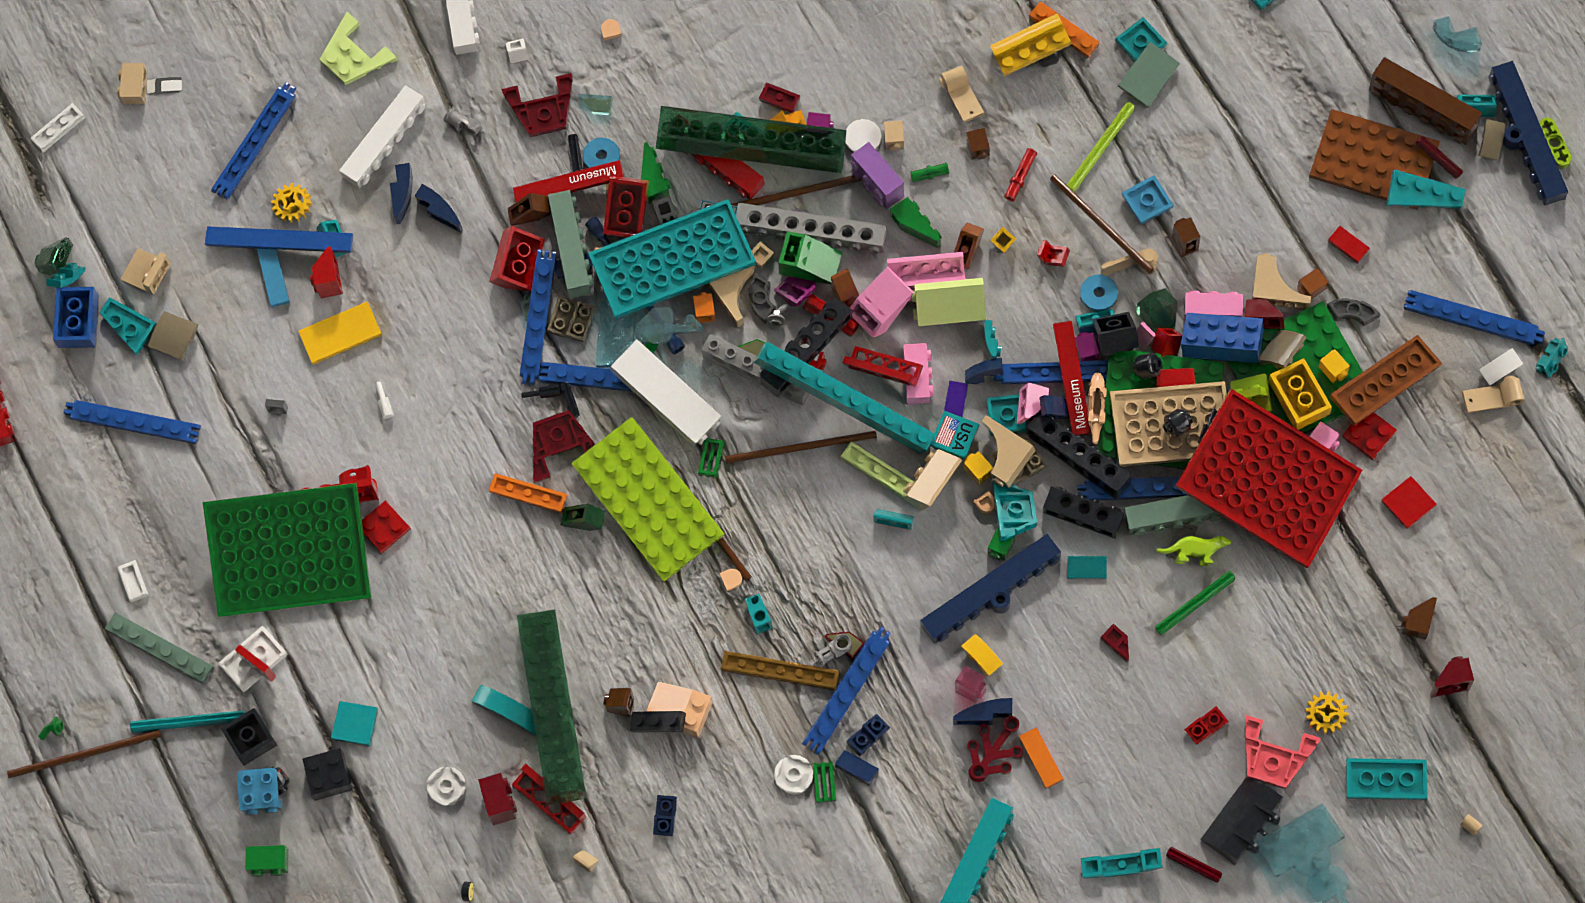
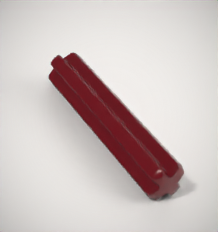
[1416,136,1463,179]
[1166,847,1222,883]

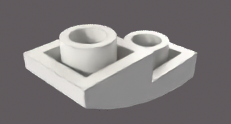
[1479,348,1523,386]

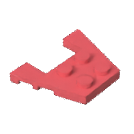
[1245,715,1321,789]

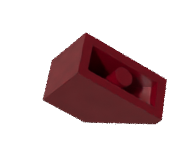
[1244,299,1285,329]

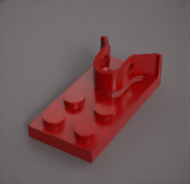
[301,465,379,503]

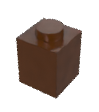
[966,128,990,160]

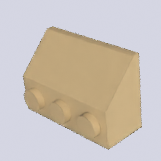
[902,449,962,511]

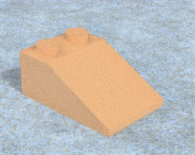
[646,682,713,738]

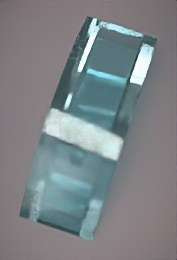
[1433,16,1482,52]

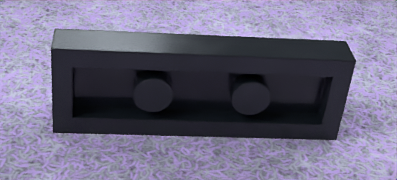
[630,711,686,733]

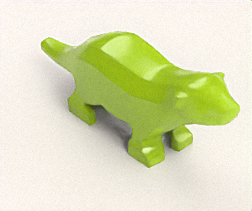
[1156,536,1231,566]

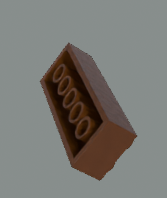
[1369,57,1482,145]

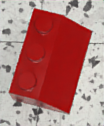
[489,226,545,291]

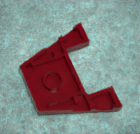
[501,73,573,137]
[533,410,596,483]

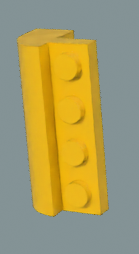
[990,14,1072,77]

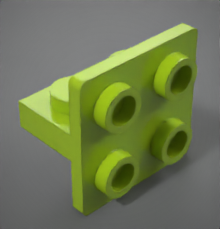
[1225,374,1272,412]

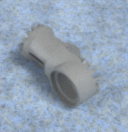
[443,107,482,136]
[813,634,851,667]

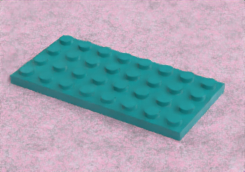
[588,199,757,319]

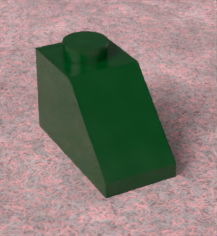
[561,503,606,531]

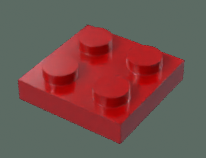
[1342,413,1397,460]
[362,500,411,554]

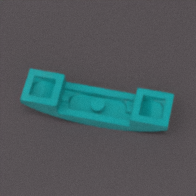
[471,684,548,738]
[1081,848,1163,878]

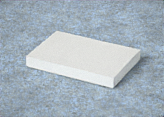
[218,626,288,693]

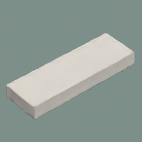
[30,103,85,153]

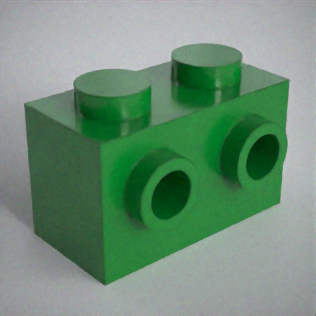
[245,845,289,877]

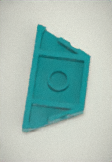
[992,478,1037,541]

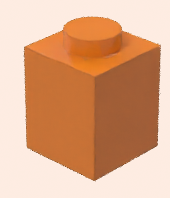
[693,292,716,324]

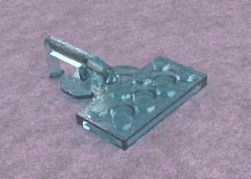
[595,294,704,368]
[1255,804,1349,903]

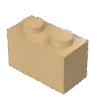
[117,63,148,104]

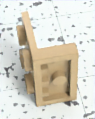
[121,248,171,295]

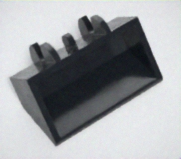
[1200,777,1283,865]

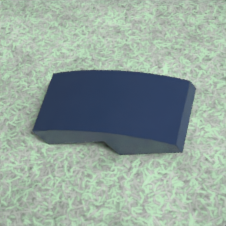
[965,358,1003,384]
[1039,395,1069,419]
[846,714,890,757]
[653,795,677,836]

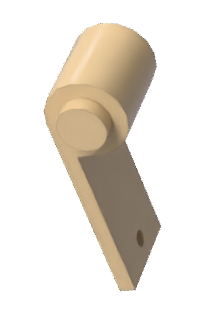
[939,65,984,123]
[1100,248,1158,276]
[1462,376,1525,413]

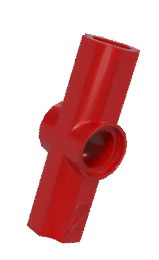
[803,294,860,337]

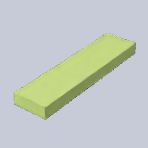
[840,441,913,497]

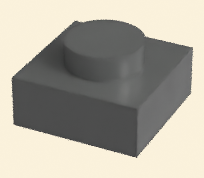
[265,399,288,416]

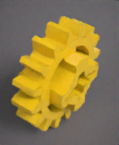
[271,183,312,224]
[1305,691,1349,735]

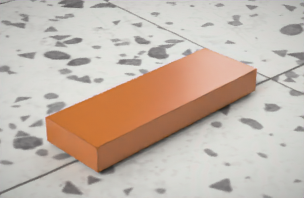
[1019,727,1064,789]

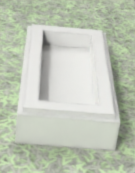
[117,560,149,603]

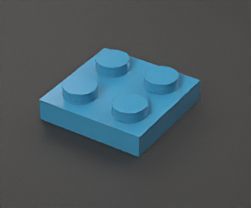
[1122,175,1174,225]

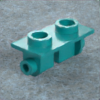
[1536,338,1568,379]

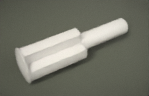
[375,382,394,419]

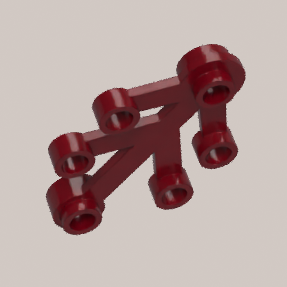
[967,716,1023,783]

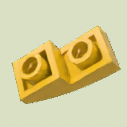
[960,634,1003,676]

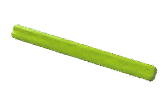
[1067,102,1135,192]

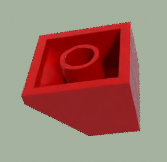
[310,246,343,298]

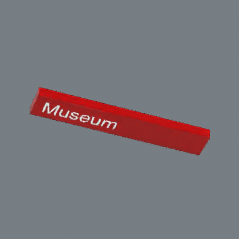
[513,160,624,203]
[1053,321,1091,436]

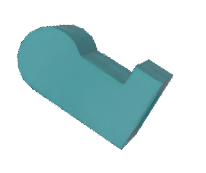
[745,594,773,634]

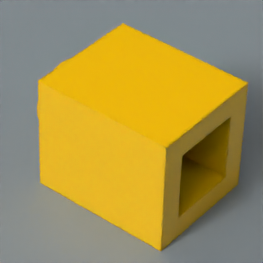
[989,226,1016,253]
[1318,349,1350,383]
[964,451,993,486]

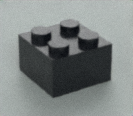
[1092,312,1139,355]
[220,708,278,766]
[302,748,353,801]

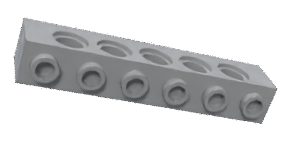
[701,334,810,405]

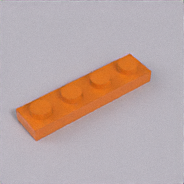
[1029,1,1099,58]
[489,473,568,514]

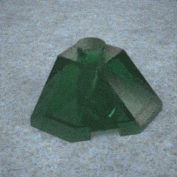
[35,237,73,276]
[1136,288,1178,334]

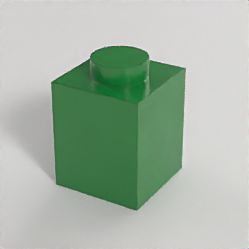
[988,527,1015,561]

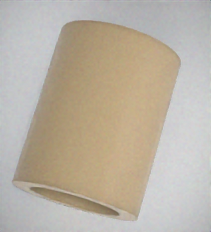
[1460,814,1483,836]

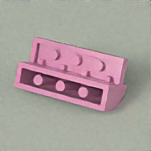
[887,252,965,301]

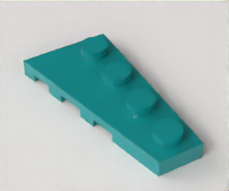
[1386,170,1465,209]

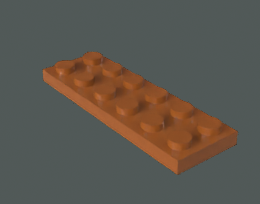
[1330,335,1442,426]

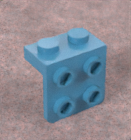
[237,768,283,815]

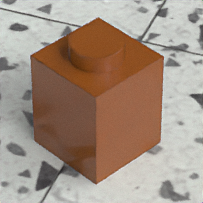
[1297,268,1329,299]

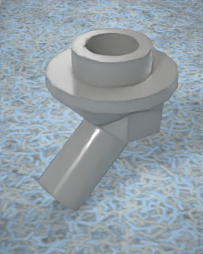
[767,303,790,327]

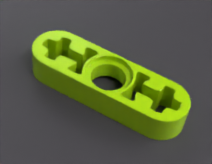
[1539,117,1572,169]

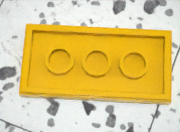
[298,301,382,365]

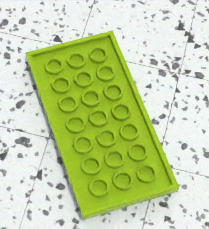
[571,417,725,582]

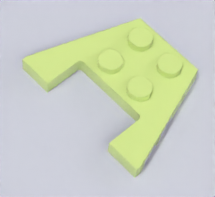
[320,12,397,85]

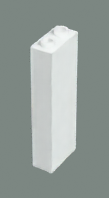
[610,339,721,447]

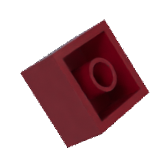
[478,773,518,826]

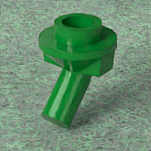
[38,717,64,740]

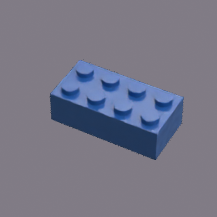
[1181,313,1264,363]

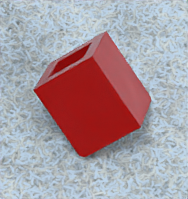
[1152,328,1182,357]

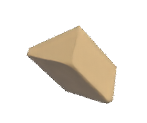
[573,850,598,872]

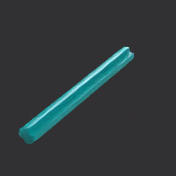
[130,710,245,732]

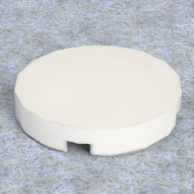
[844,119,882,153]
[774,755,814,795]
[427,767,466,806]

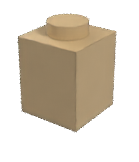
[884,120,904,151]

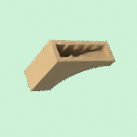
[1252,253,1311,310]
[707,266,755,328]
[982,415,1036,488]

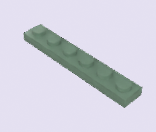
[105,612,214,684]

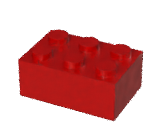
[603,176,649,237]

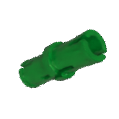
[910,162,950,183]

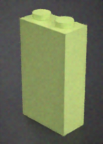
[912,278,987,326]

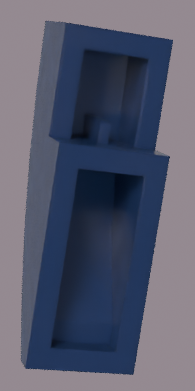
[390,163,413,224]
[415,184,463,233]
[953,698,1013,725]

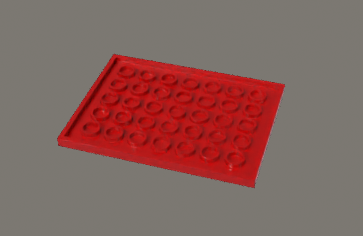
[1175,389,1363,568]

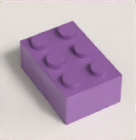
[851,142,904,209]

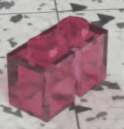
[955,665,987,703]

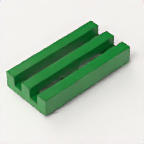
[698,438,724,479]
[813,761,836,803]

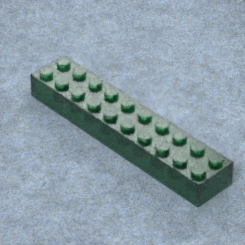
[655,106,847,173]
[517,609,586,805]

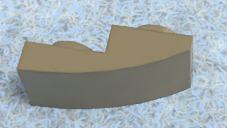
[1478,119,1505,160]

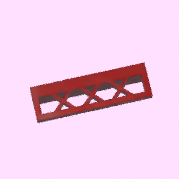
[842,346,923,387]
[512,763,586,835]

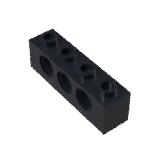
[1043,486,1124,539]

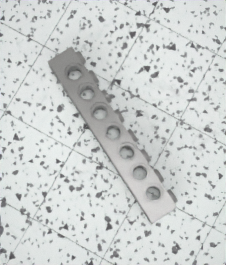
[736,203,887,254]

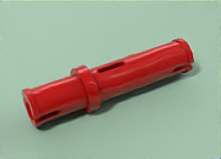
[1004,148,1037,202]

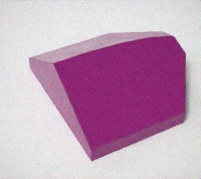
[774,276,816,307]

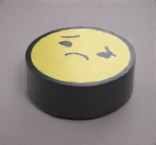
[461,881,474,902]

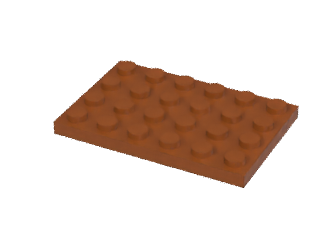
[1309,109,1440,210]

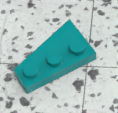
[99,297,157,355]

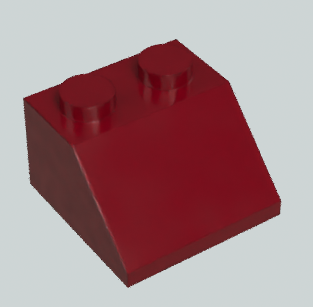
[1430,656,1474,698]

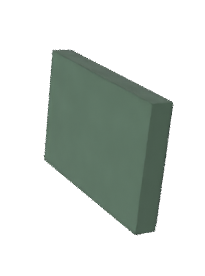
[1117,42,1180,108]

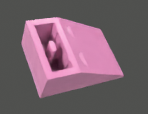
[850,267,914,337]

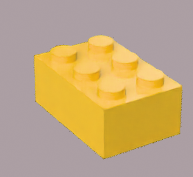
[1268,358,1332,430]

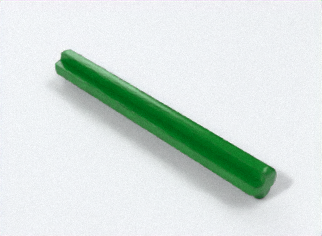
[1155,571,1235,635]

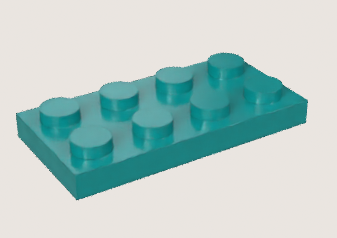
[1346,758,1428,800]

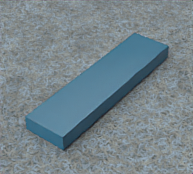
[257,249,290,308]

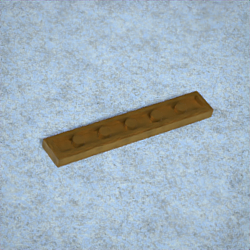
[721,651,840,691]

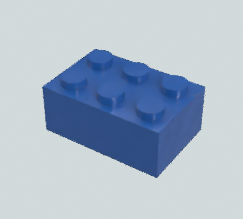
[53,287,99,348]

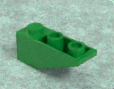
[641,141,671,204]
[890,197,942,248]

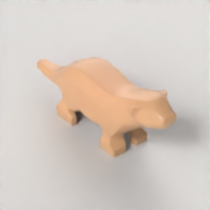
[1087,373,1107,445]

